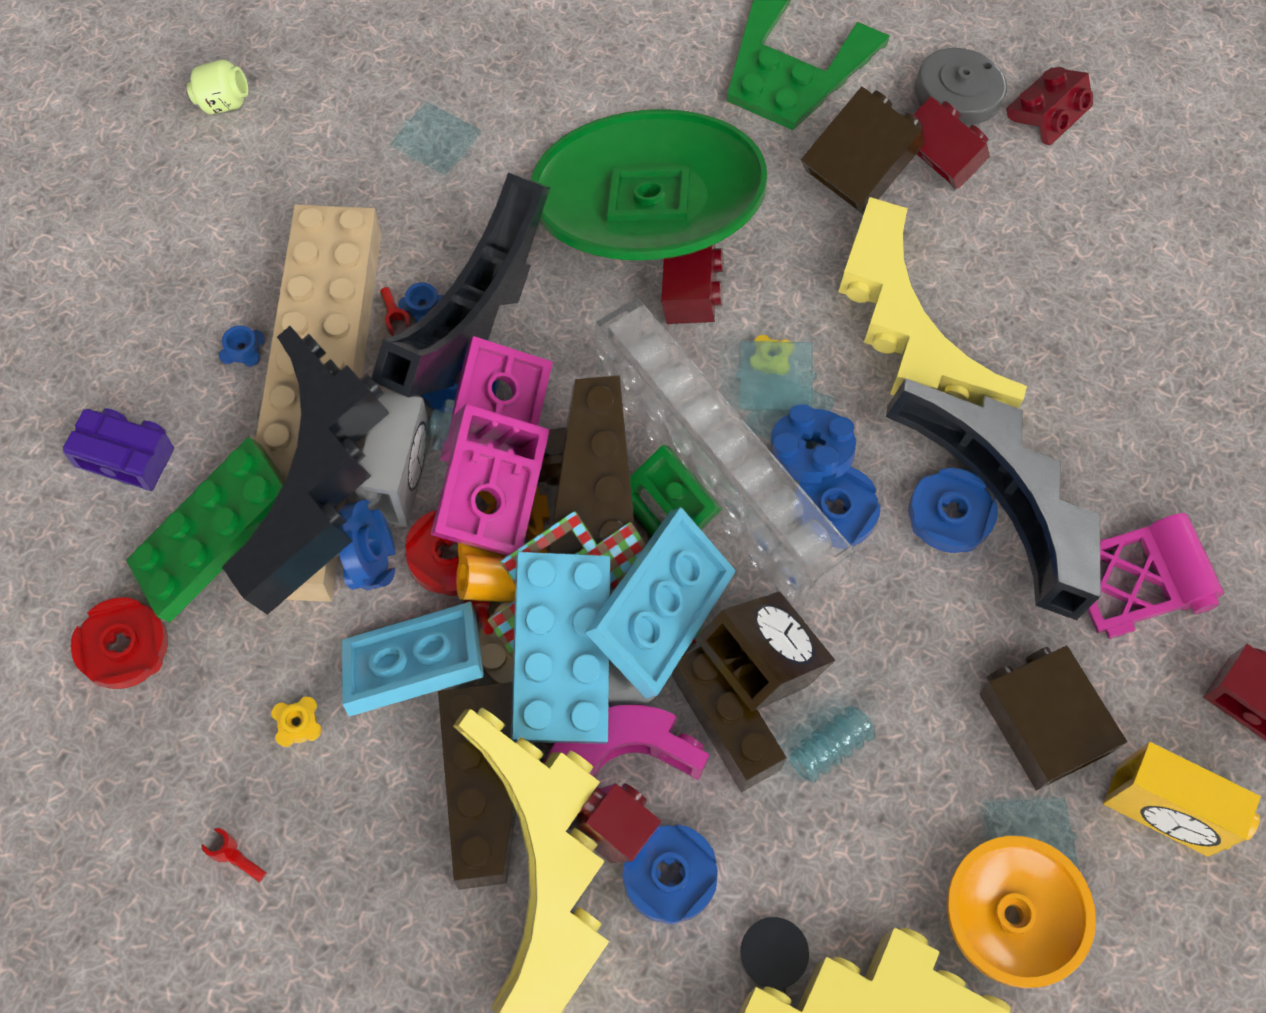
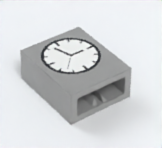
[355,391,432,527]

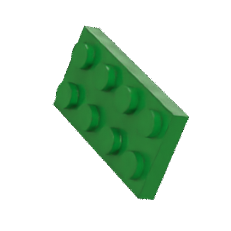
[126,436,286,623]

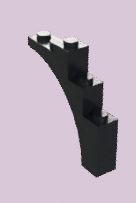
[371,172,551,398]
[222,326,389,615]
[886,378,1101,621]

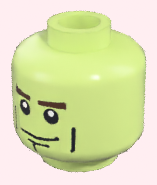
[187,60,248,114]

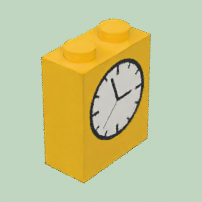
[1103,742,1261,857]

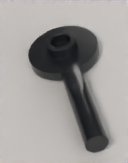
[740,917,809,995]

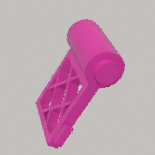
[1087,513,1225,639]

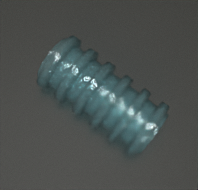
[789,705,875,783]

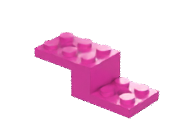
[431,336,553,556]

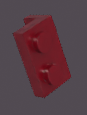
[1006,67,1093,145]

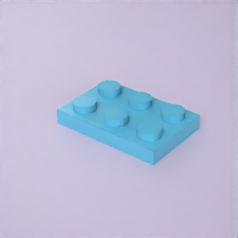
[342,602,484,717]

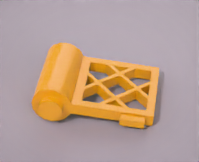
[456,486,549,602]

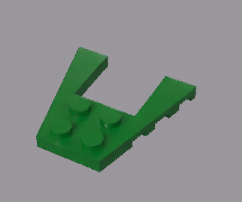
[726,0,890,130]

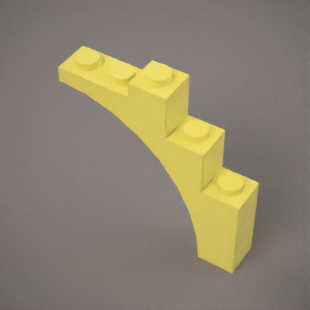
[838,197,1027,408]
[453,708,609,1013]
[739,927,1011,1013]

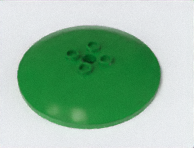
[531,109,767,260]

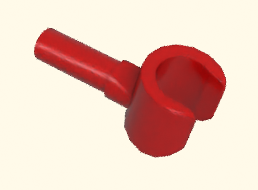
[380,287,411,336]
[464,600,494,635]
[201,828,267,883]

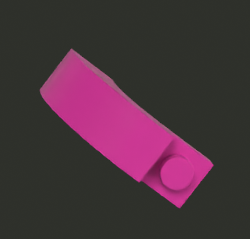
[543,705,710,780]

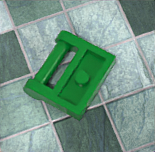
[630,444,723,537]

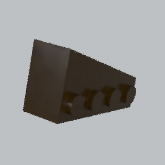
[547,375,634,555]
[438,682,516,890]

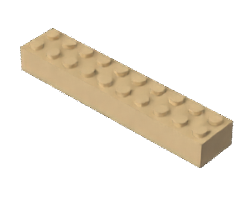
[256,204,381,602]

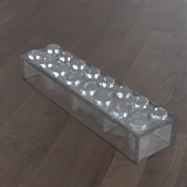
[594,297,855,611]

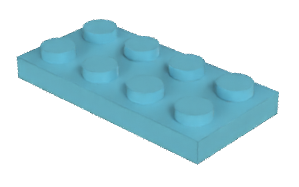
[585,507,736,699]
[511,552,610,744]

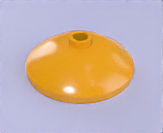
[946,836,1096,989]

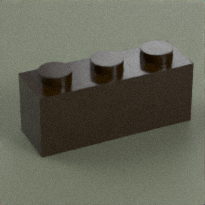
[672,646,787,793]

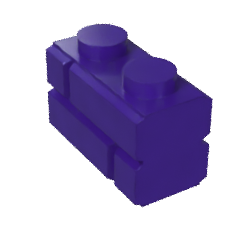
[63,408,174,491]

